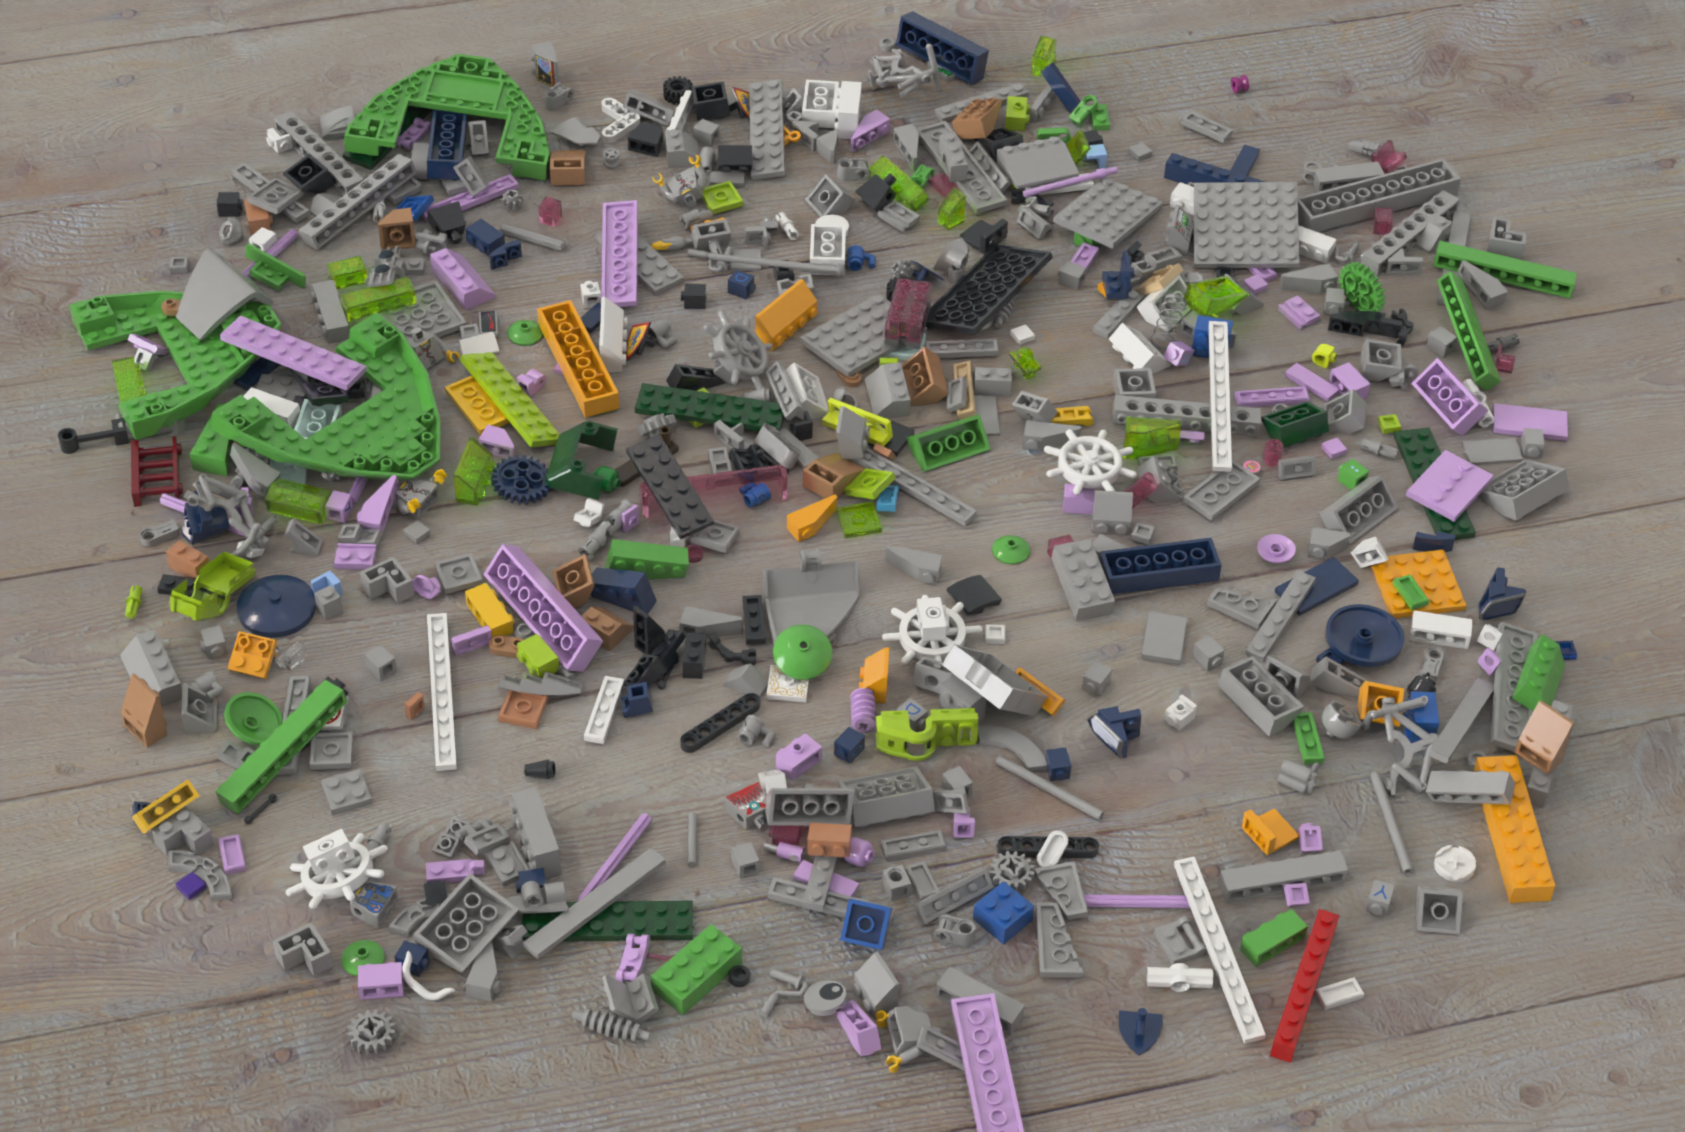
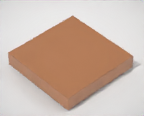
[498,690,549,729]

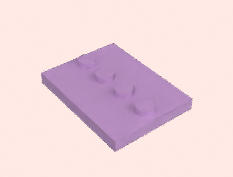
[1406,450,1494,522]

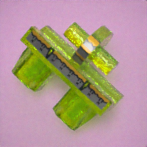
[1009,347,1042,379]

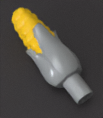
[651,236,692,251]

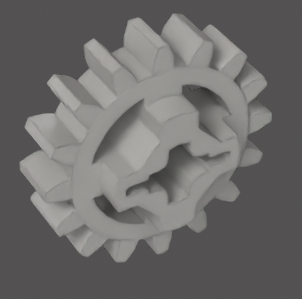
[636,413,677,438]
[989,851,1035,892]
[348,1009,396,1055]

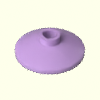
[1257,534,1296,563]

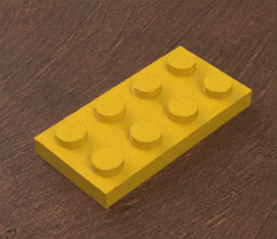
[445,376,510,435]

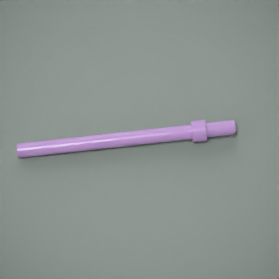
[1023,166,1118,197]

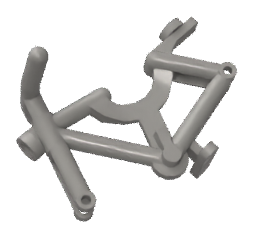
[867,44,942,98]
[184,473,279,557]
[1362,696,1439,796]

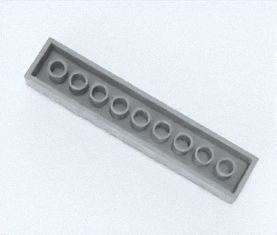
[1298,158,1461,232]

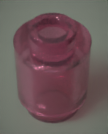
[1263,439,1283,466]

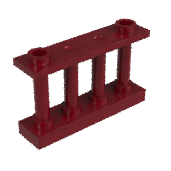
[131,436,183,507]

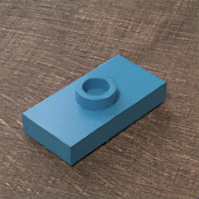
[877,485,899,512]

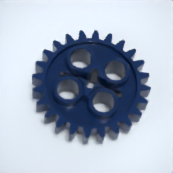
[491,455,551,505]

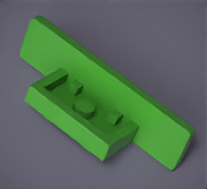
[245,243,306,291]

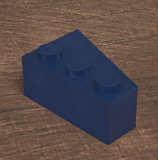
[591,567,657,614]

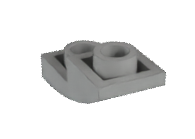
[433,816,471,858]

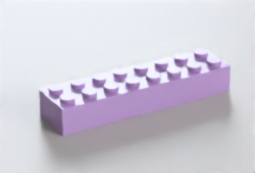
[483,544,603,672]

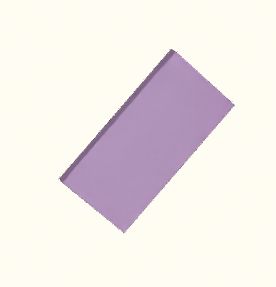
[1493,403,1568,441]

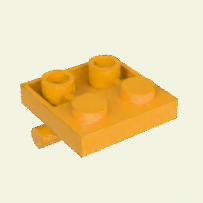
[227,631,280,679]

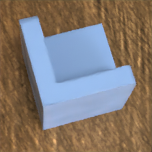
[1083,144,1107,168]
[311,571,343,596]

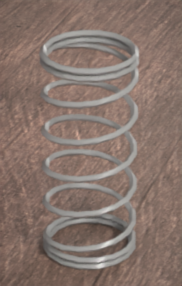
[1150,294,1187,350]

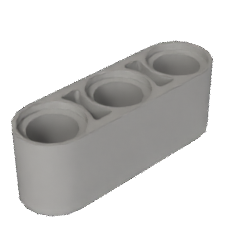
[411,142,429,180]
[755,424,801,469]

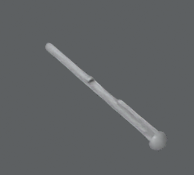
[709,253,845,277]

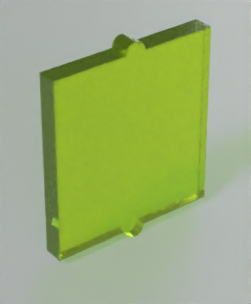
[1066,130,1091,165]

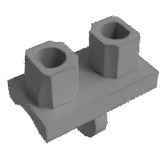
[415,229,447,256]
[1389,355,1419,391]

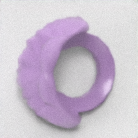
[412,575,441,599]

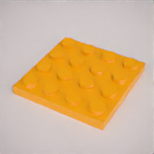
[1370,550,1467,619]

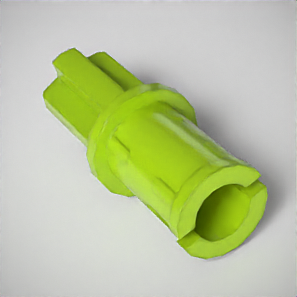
[125,585,143,619]

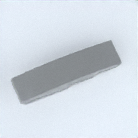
[1131,246,1183,286]
[498,671,583,695]

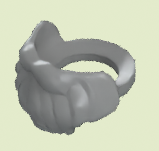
[219,217,244,245]
[833,387,858,411]

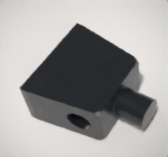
[628,121,663,157]
[855,173,897,213]
[427,201,465,244]

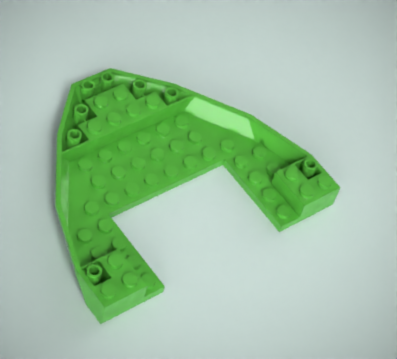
[344,54,551,180]
[69,291,281,440]
[211,312,440,481]

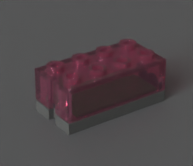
[884,278,932,349]

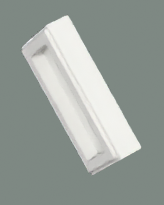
[1315,977,1364,1010]

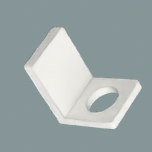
[1477,624,1502,651]

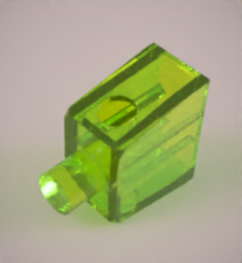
[1032,35,1056,76]

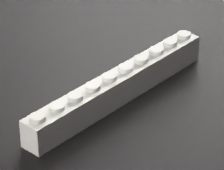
[1170,182,1336,264]

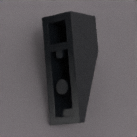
[666,364,726,391]
[633,606,665,655]

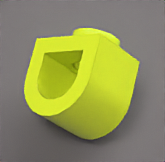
[1312,344,1337,369]

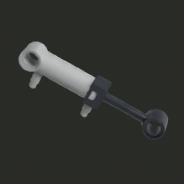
[58,414,187,454]

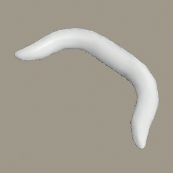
[402,951,455,1001]

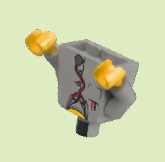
[652,154,707,208]
[408,327,460,370]
[395,469,447,520]
[875,1006,941,1073]

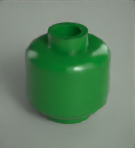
[593,466,621,493]

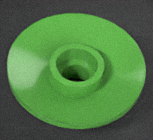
[507,320,543,346]
[992,535,1030,565]
[341,940,385,976]

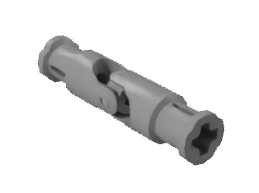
[578,499,634,561]

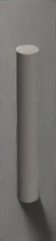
[688,812,697,867]

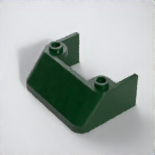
[545,421,618,500]

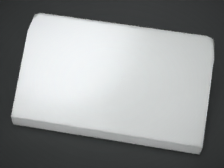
[459,332,500,354]

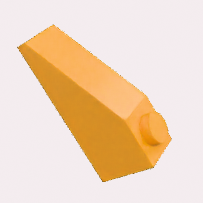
[787,494,837,542]

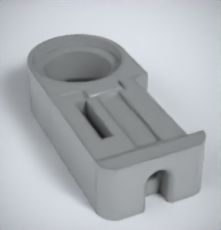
[140,519,180,547]
[1419,646,1444,682]

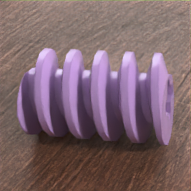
[850,688,877,733]

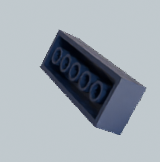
[896,11,989,85]
[427,109,467,180]
[1099,538,1222,594]

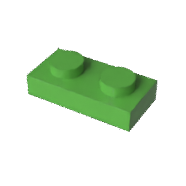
[1090,104,1110,131]

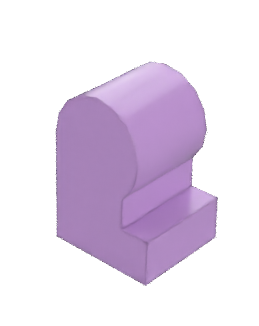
[517,369,547,397]

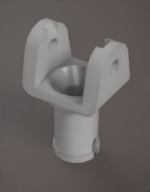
[1017,196,1052,217]

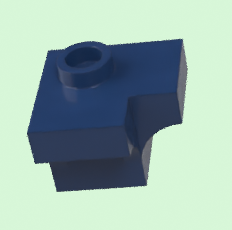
[621,682,653,718]

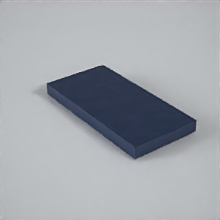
[1275,557,1359,616]

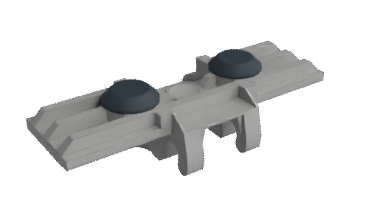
[365,246,407,287]

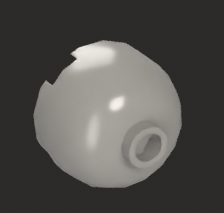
[1322,700,1363,739]

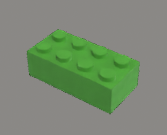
[651,924,742,1015]

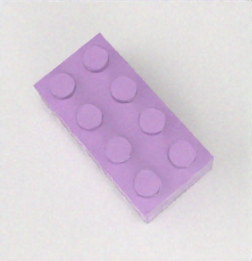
[1411,358,1489,436]

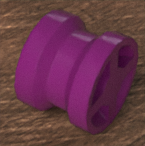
[1231,75,1249,93]

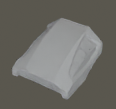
[320,105,354,140]

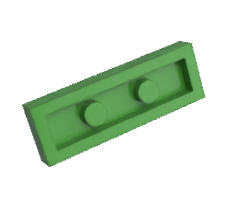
[1292,712,1325,765]

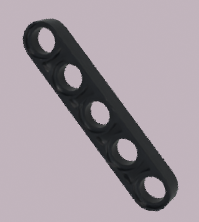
[680,693,760,753]
[997,836,1099,858]

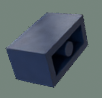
[465,219,505,256]

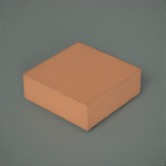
[873,443,896,461]
[404,692,425,720]

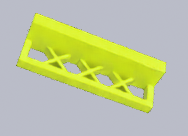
[822,398,893,447]

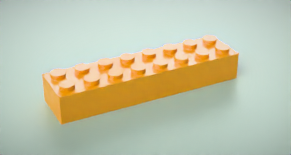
[537,300,619,418]
[1473,755,1555,903]

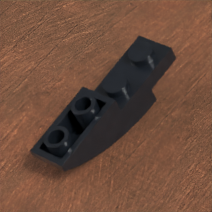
[1328,311,1403,339]
[623,630,686,687]

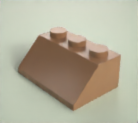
[902,346,948,406]

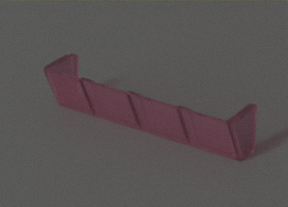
[639,465,788,518]

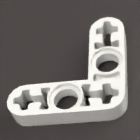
[601,98,640,143]

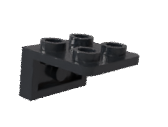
[960,219,1008,254]

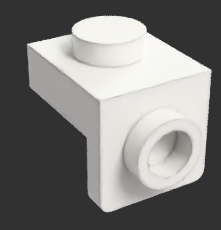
[266,128,293,154]
[574,498,604,527]

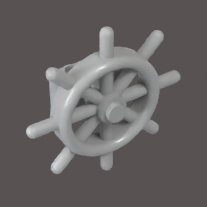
[703,310,772,389]

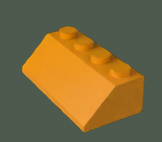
[756,279,818,351]

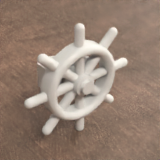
[1044,429,1137,495]
[882,595,983,665]
[286,829,388,909]

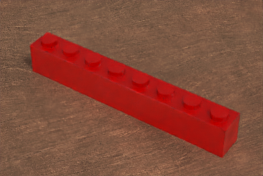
[1270,909,1340,1063]

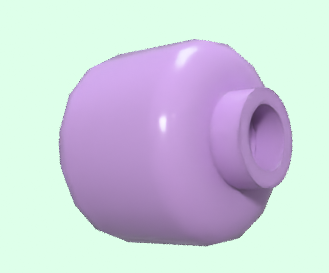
[844,837,874,867]

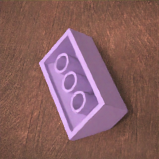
[430,248,496,310]

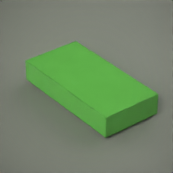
[1392,574,1429,610]

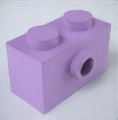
[776,733,822,781]

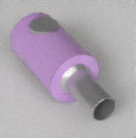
[763,842,805,863]

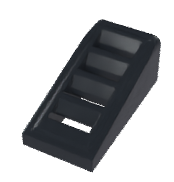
[772,260,795,287]

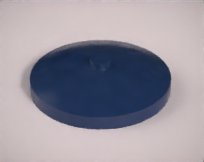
[237,575,316,638]
[1325,604,1404,667]

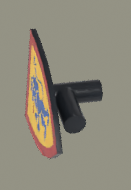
[729,87,750,121]
[625,322,656,361]

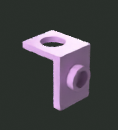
[620,504,639,533]
[1477,647,1501,676]

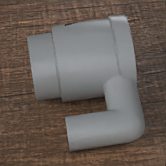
[646,318,677,348]
[190,671,224,700]
[738,715,775,747]

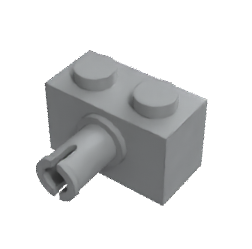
[691,219,731,254]

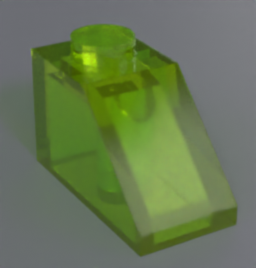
[937,187,966,230]

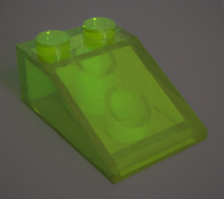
[1184,276,1249,318]
[1122,416,1182,459]

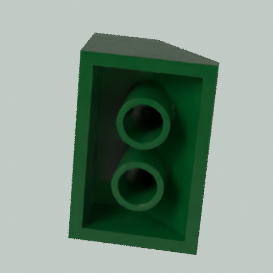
[1261,401,1329,448]

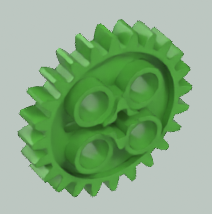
[1338,262,1386,312]

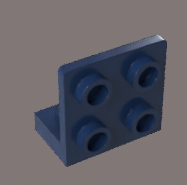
[1102,250,1134,299]

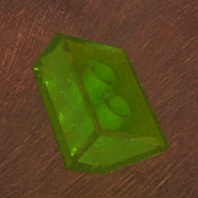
[453,437,496,506]
[265,478,333,524]

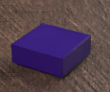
[175,872,206,900]

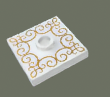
[767,665,809,702]

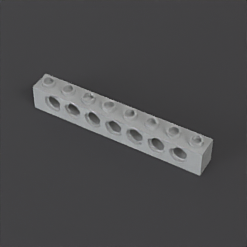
[274,111,365,196]
[299,154,416,250]
[1360,190,1460,277]
[1113,395,1261,436]

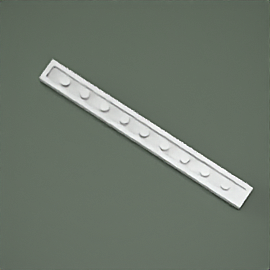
[1208,321,1232,472]
[427,613,457,771]
[1174,856,1266,1044]

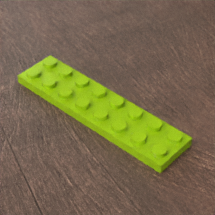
[460,352,560,447]

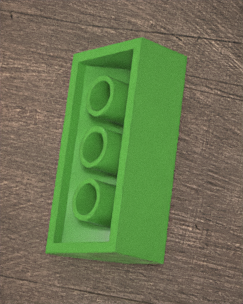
[907,414,990,472]
[1512,634,1565,711]

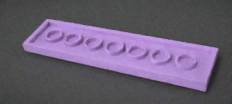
[601,200,638,307]
[220,316,366,391]
[951,993,1024,1132]

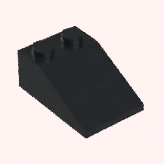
[975,127,1024,163]

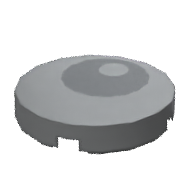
[804,980,847,1016]

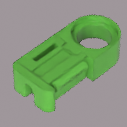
[1069,95,1098,127]
[1036,127,1071,144]
[909,165,934,193]

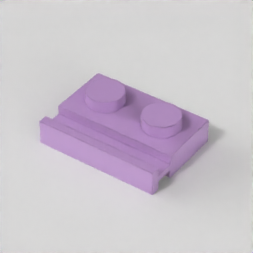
[1277,295,1321,330]
[334,543,377,570]

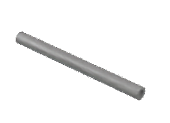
[995,755,1104,820]
[1370,771,1414,875]

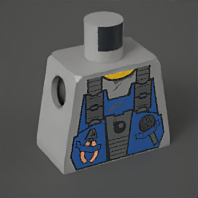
[343,880,398,929]

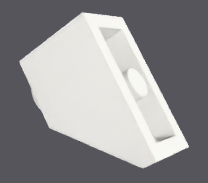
[1351,537,1388,568]
[758,770,787,796]

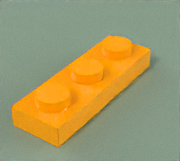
[1015,667,1066,716]

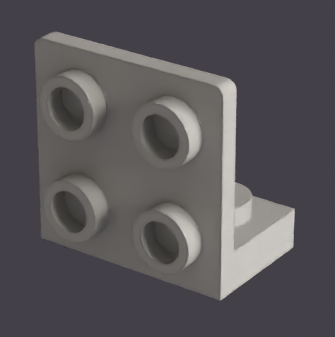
[602,973,659,1024]

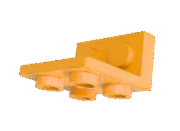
[1241,809,1299,856]

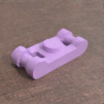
[396,117,432,150]
[616,934,650,982]

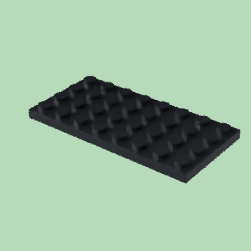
[922,244,1053,335]

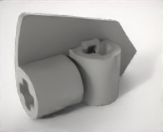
[552,117,601,147]
[933,238,969,284]
[508,881,569,913]

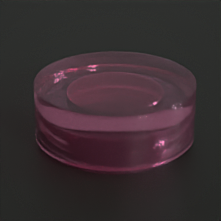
[686,544,703,563]

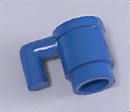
[847,245,876,271]
[739,482,771,508]

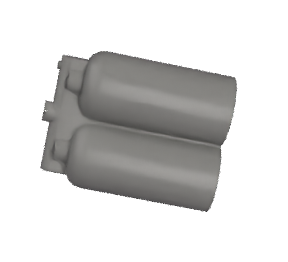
[1277,759,1319,793]

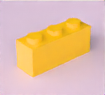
[465,583,515,637]
[132,779,200,834]

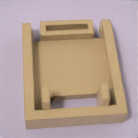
[1134,263,1183,295]

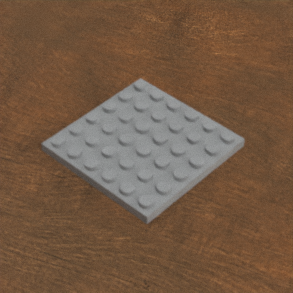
[1194,182,1299,268]

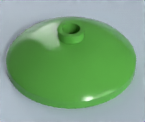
[773,625,832,680]
[224,692,283,745]

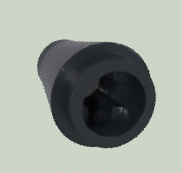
[524,759,556,779]

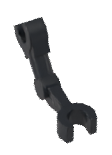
[1011,191,1054,213]
[1391,308,1414,346]
[707,633,756,665]

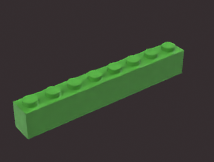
[1433,241,1577,298]
[1437,271,1501,391]
[215,680,347,814]

